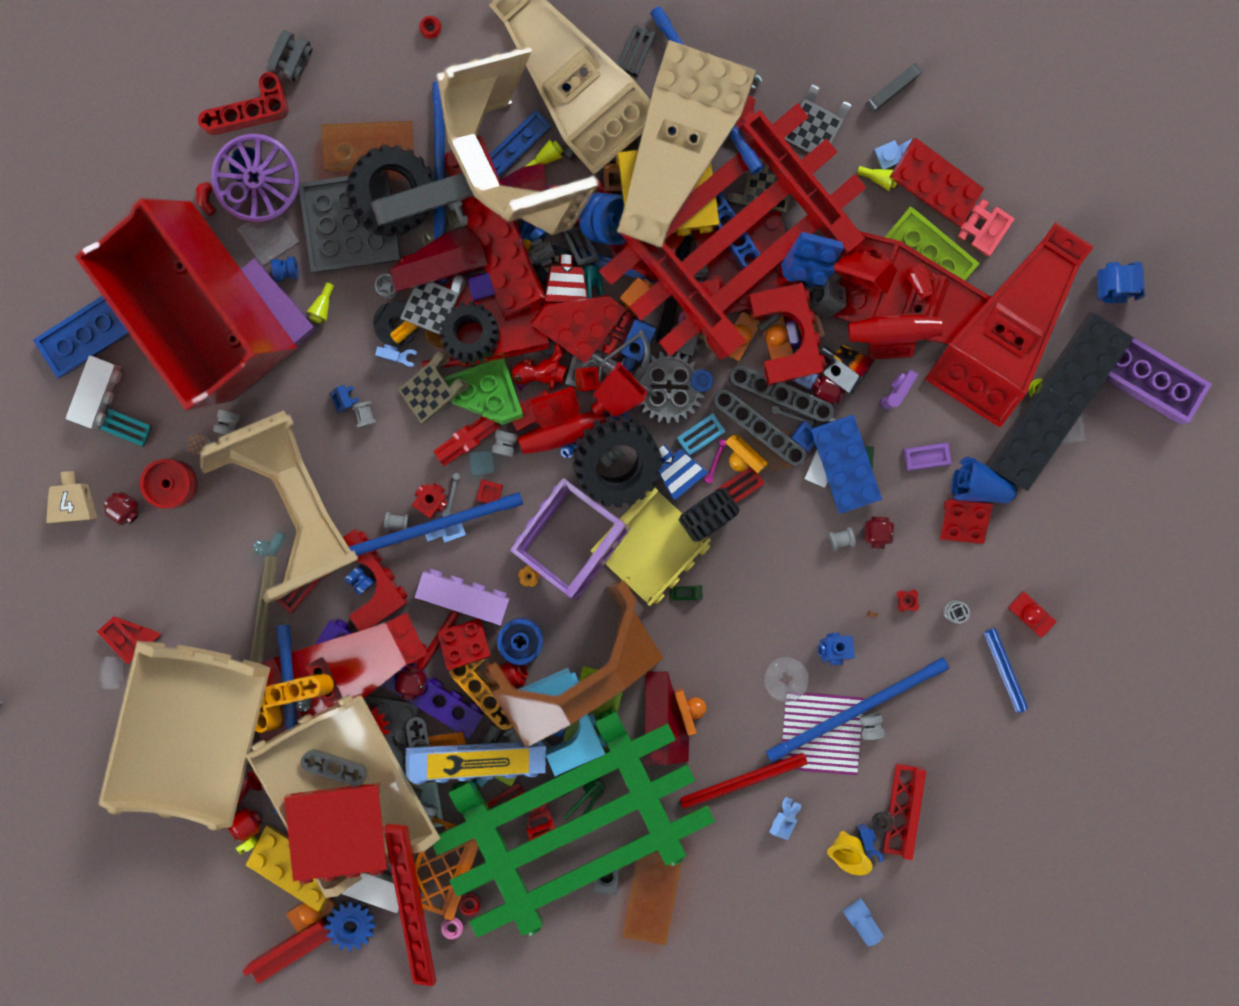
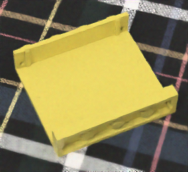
[590,488,711,606]

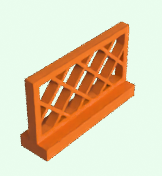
[415,816,478,921]

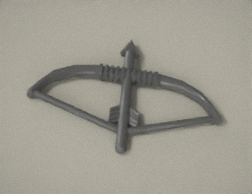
[590,330,656,411]

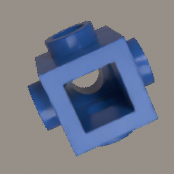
[818,633,855,666]

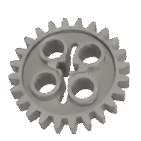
[637,352,704,424]

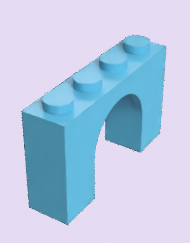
[518,668,607,776]

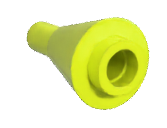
[524,139,564,167]
[857,166,897,192]
[306,282,334,324]

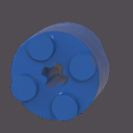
[1097,262,1145,304]
[497,617,544,665]

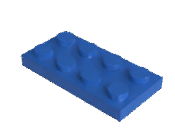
[33,296,130,378]
[810,414,882,514]

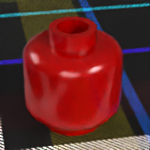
[495,661,528,689]
[227,808,262,842]

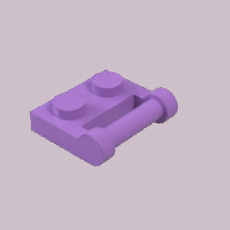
[880,370,918,410]

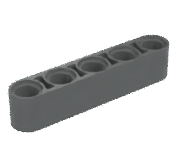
[370,173,474,226]
[729,366,834,423]
[714,390,806,466]

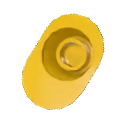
[827,831,873,876]

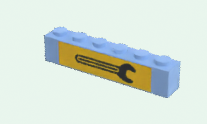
[405,741,546,784]

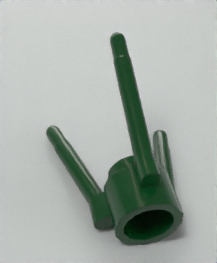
[561,778,606,820]

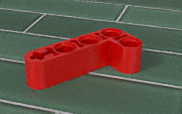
[198,72,289,135]

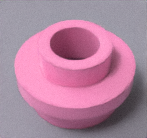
[440,917,463,940]

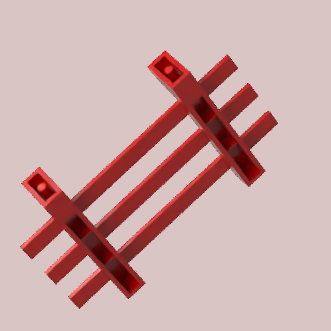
[599,103,866,360]

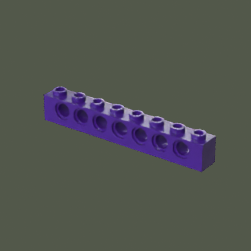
[315,618,485,739]

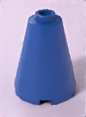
[951,457,1017,503]

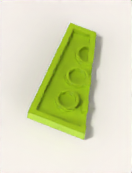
[885,206,980,280]

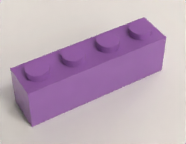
[241,259,317,347]

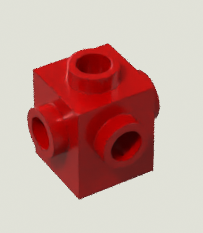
[411,482,448,518]

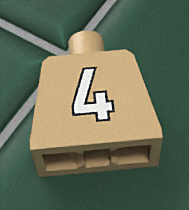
[46,471,97,523]

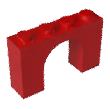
[747,283,825,386]
[322,529,408,631]

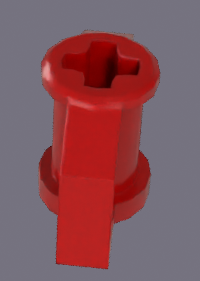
[526,808,562,851]

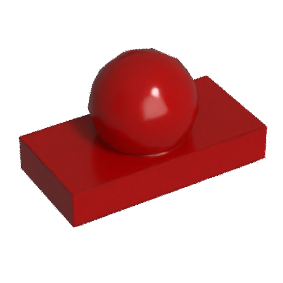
[1007,591,1057,638]

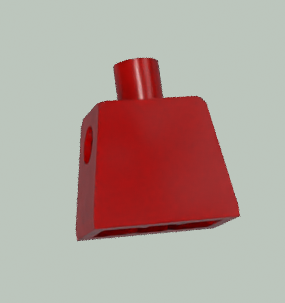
[591,361,648,417]

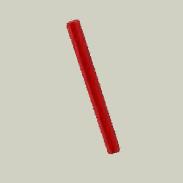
[680,753,808,810]

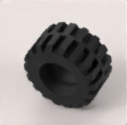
[439,302,500,365]
[678,488,740,542]

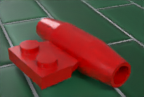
[848,314,942,360]
[517,386,606,455]

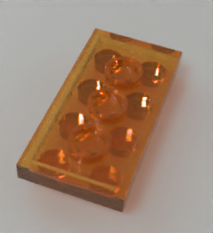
[321,121,414,171]
[622,850,682,945]

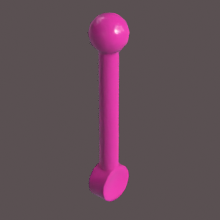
[704,439,727,483]

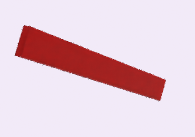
[383,824,437,986]

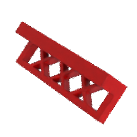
[882,763,927,860]
[242,916,332,984]

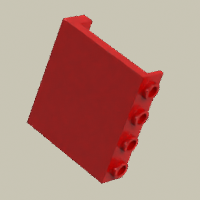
[444,274,550,367]
[284,783,388,884]

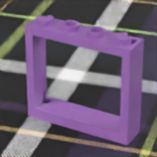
[510,478,631,601]

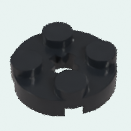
[373,301,419,347]

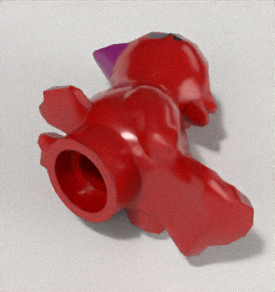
[511,343,567,391]

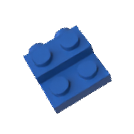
[781,232,844,287]

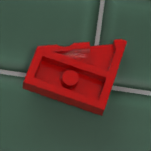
[96,616,162,665]

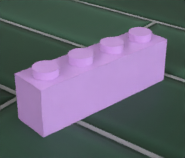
[415,568,510,625]

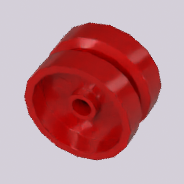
[140,459,198,509]

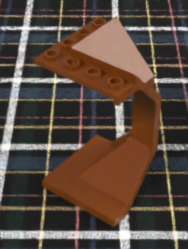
[484,580,664,748]

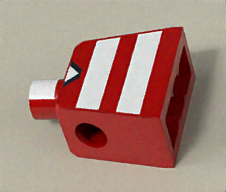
[542,255,588,307]

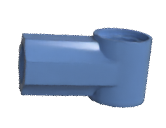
[842,898,884,947]

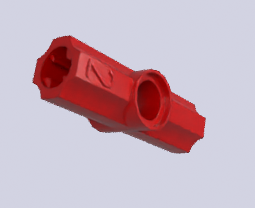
[433,416,499,467]

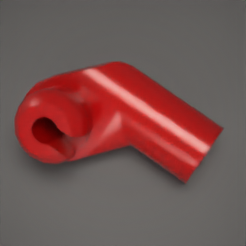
[196,182,217,217]

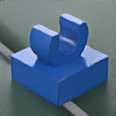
[329,385,359,414]

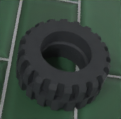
[346,145,435,236]
[572,416,662,508]

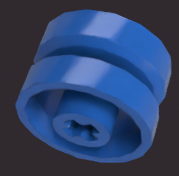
[579,193,627,245]

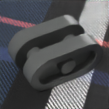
[266,30,313,83]

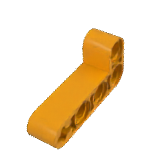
[449,659,513,730]
[255,674,333,733]

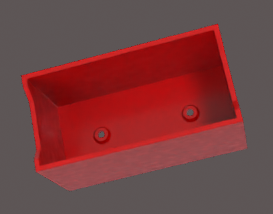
[74,198,298,411]

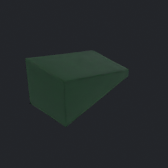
[670,585,703,601]

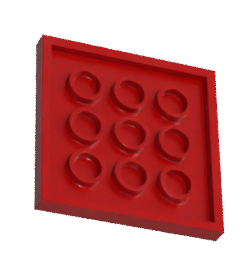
[693,211,798,316]

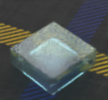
[469,451,495,476]

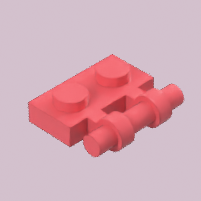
[957,199,1015,257]

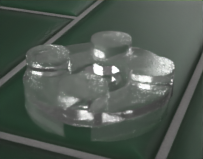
[763,656,809,702]

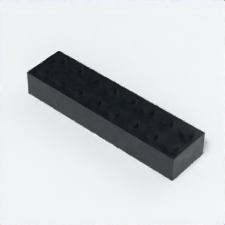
[986,311,1134,491]

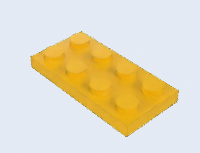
[246,825,328,912]

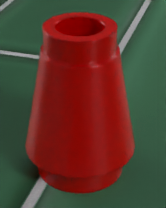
[907,264,934,300]

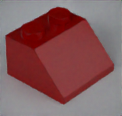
[833,250,898,295]

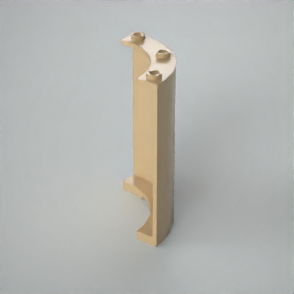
[98,642,270,831]
[246,695,440,898]

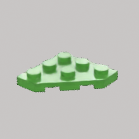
[443,358,524,425]

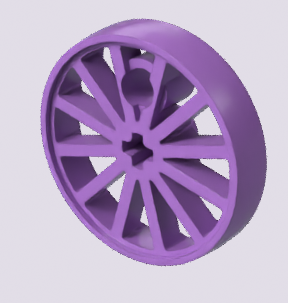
[211,134,300,222]

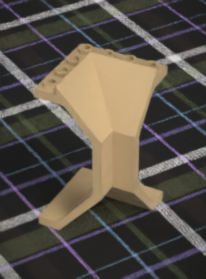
[437,48,598,235]
[200,411,358,605]

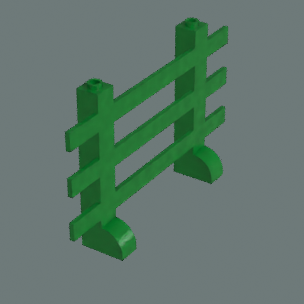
[432,706,715,938]

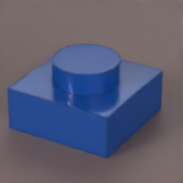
[790,421,815,452]

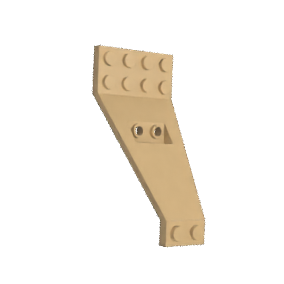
[489,0,651,175]
[617,40,757,247]

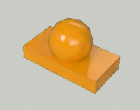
[725,434,768,473]

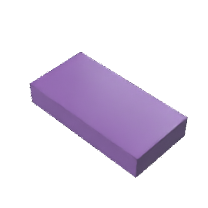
[903,442,952,471]

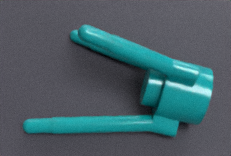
[582,266,604,298]

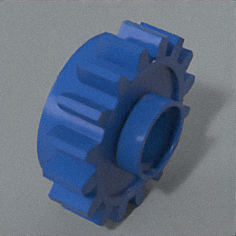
[325,899,375,952]

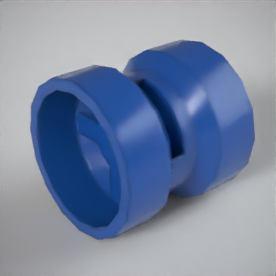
[271,256,299,282]
[344,564,375,596]

